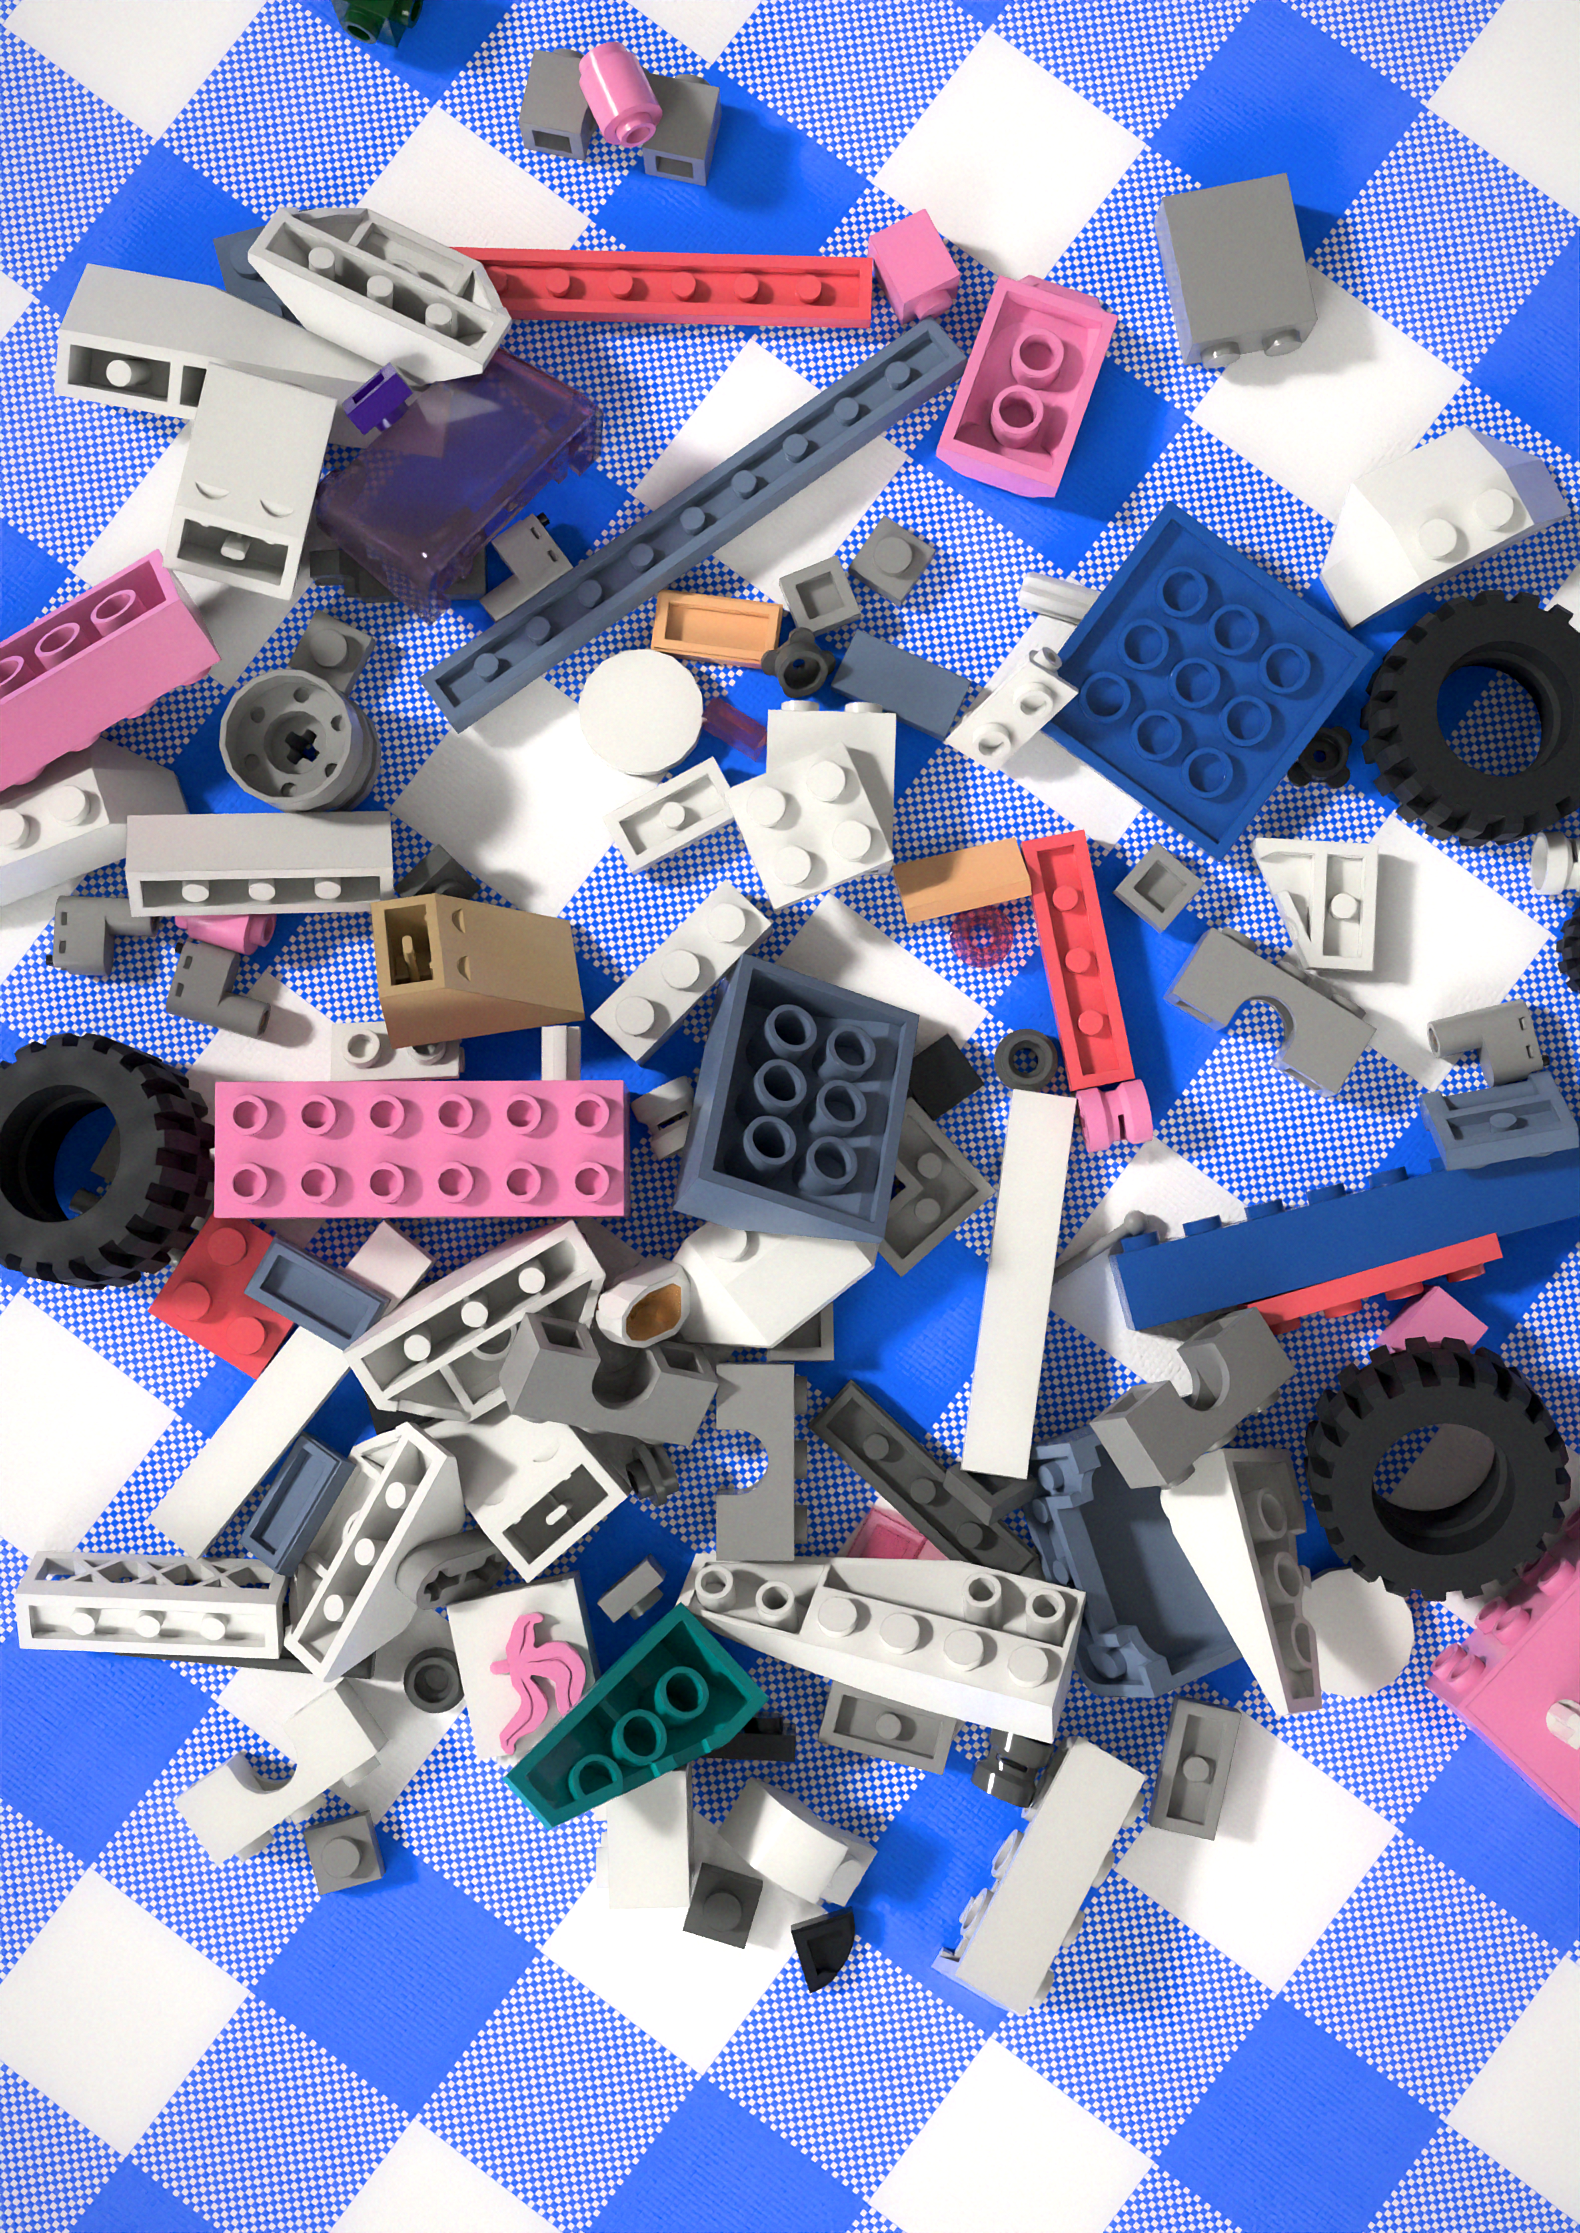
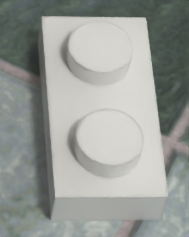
[602,757,735,876]

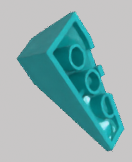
[502,1602,770,1831]

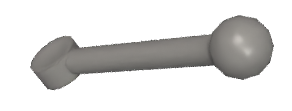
[1052,1210,1148,1286]

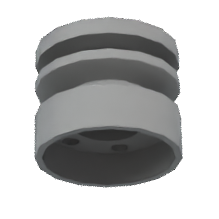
[219,669,382,813]

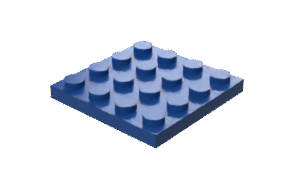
[1039,500,1375,862]

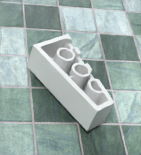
[931,1736,1147,2017]

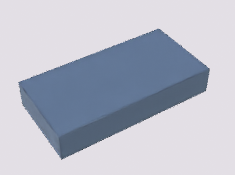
[830,629,972,742]
[243,1235,392,1351]
[238,1431,356,1577]

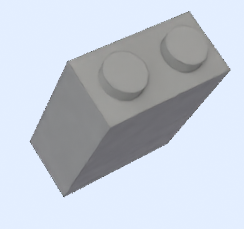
[1153,173,1318,369]

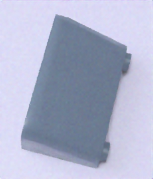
[1021,1393,1243,1698]

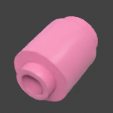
[579,42,662,148]
[175,914,277,955]

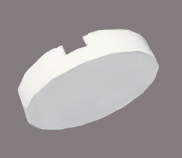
[578,649,704,776]
[1301,1565,1415,1698]

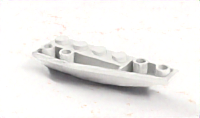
[54,263,453,461]
[675,1553,1086,1744]

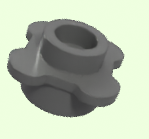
[761,627,836,698]

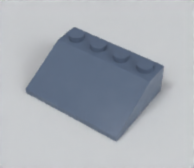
[672,953,920,1244]

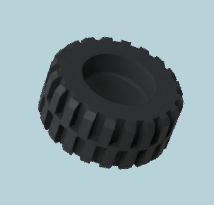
[1360,590,1580,847]
[0,1033,215,1290]
[1303,1336,1571,1602]

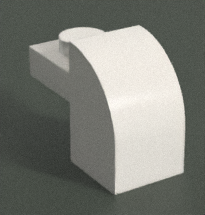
[717,1777,878,1907]

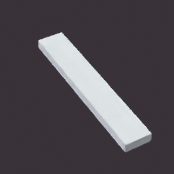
[960,1089,1077,1480]
[147,1220,437,1561]

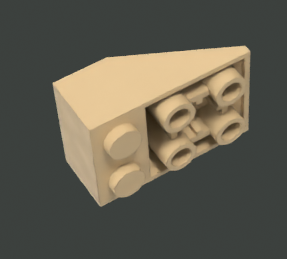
[371,893,585,1049]

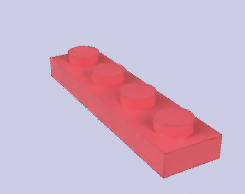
[1020,829,1135,1092]
[1237,1233,1503,1335]

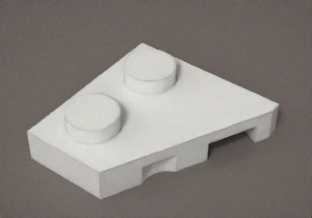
[1252,837,1379,973]

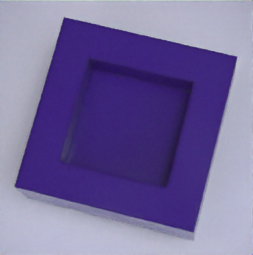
[342,362,413,435]

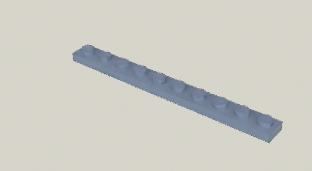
[418,315,968,734]

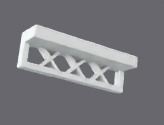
[14,1550,291,1659]

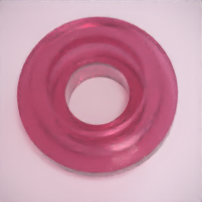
[949,905,1013,968]

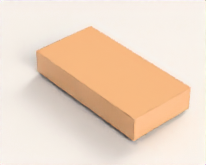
[651,589,783,669]
[892,837,1032,924]

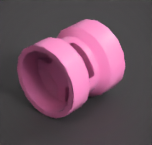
[1076,1079,1153,1153]

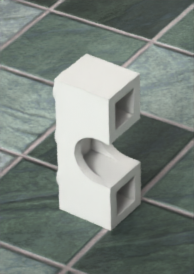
[590,879,773,1067]
[172,1677,389,1866]

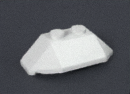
[248,207,512,385]
[1319,425,1571,631]
[0,737,190,907]
[342,1217,606,1422]
[672,1221,879,1348]
[284,1422,466,1683]

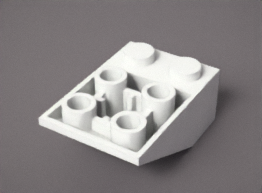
[162,361,338,601]
[418,1400,633,1583]

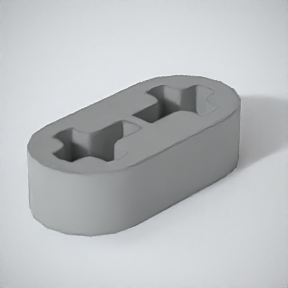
[395,1528,508,1610]

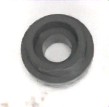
[994,1029,1058,1092]
[625,1444,679,1507]
[403,1647,464,1713]

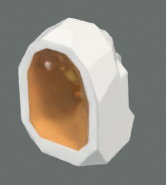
[594,1256,690,1348]

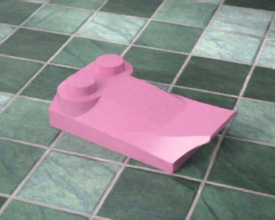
[935,274,1119,498]

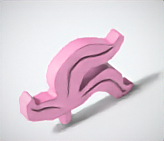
[490,1612,587,1755]

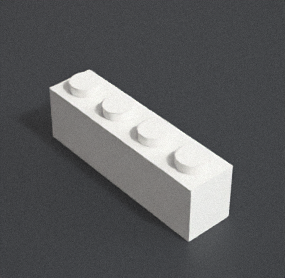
[125,811,394,917]

